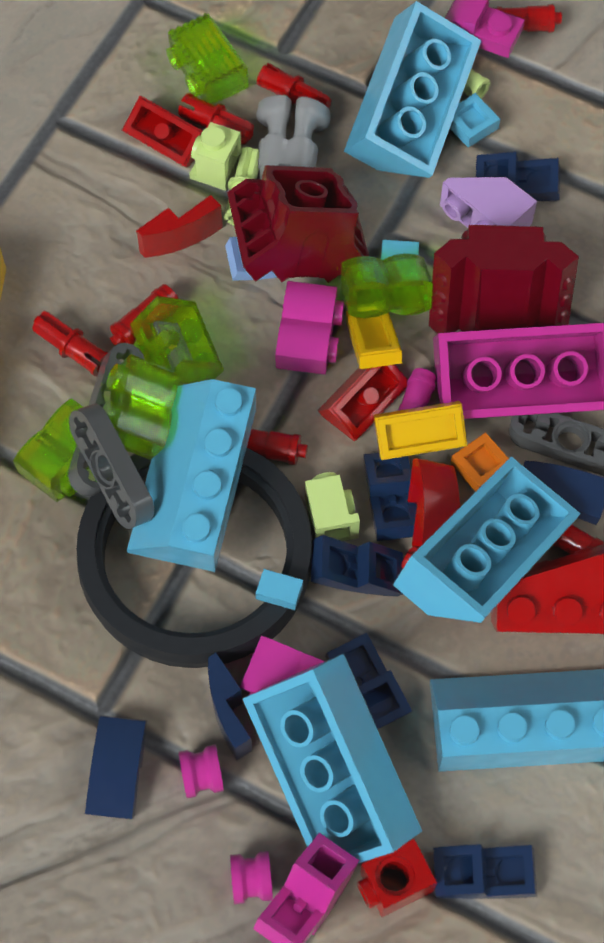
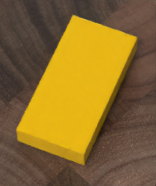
[345,305,402,369]
[374,401,467,460]

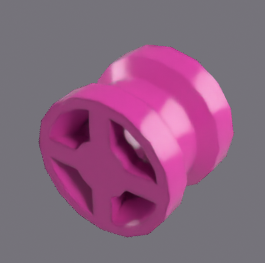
[178,744,224,798]
[230,851,273,905]

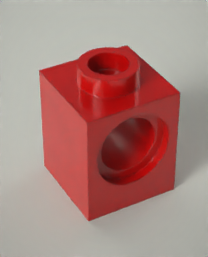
[357,838,437,917]

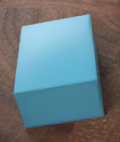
[380,240,419,271]
[255,569,303,610]

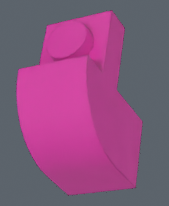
[445,0,525,58]
[253,833,360,943]

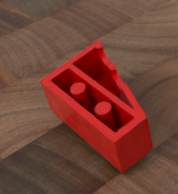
[491,544,604,634]

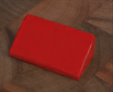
[122,95,203,168]
[317,365,408,441]

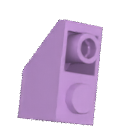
[440,177,537,228]

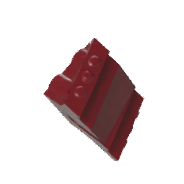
[227,165,373,283]
[428,225,579,334]

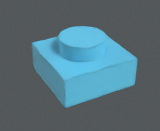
[450,93,500,148]

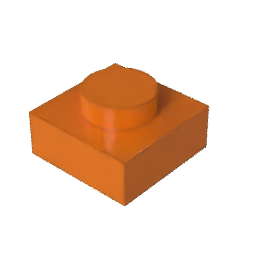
[450,432,509,492]

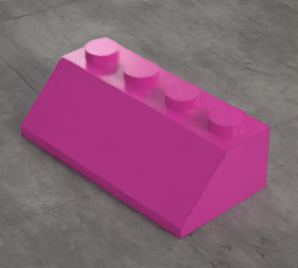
[433,323,604,419]

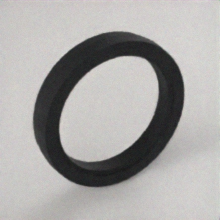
[76,445,313,668]

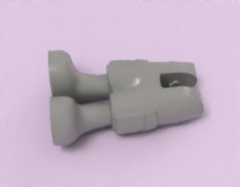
[256,95,330,179]

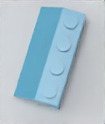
[344,1,481,178]
[127,379,256,572]
[393,456,581,623]
[242,654,422,863]
[430,669,604,772]

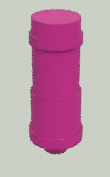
[398,368,437,411]

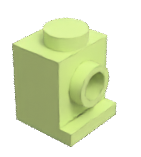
[189,122,241,191]
[305,472,360,541]

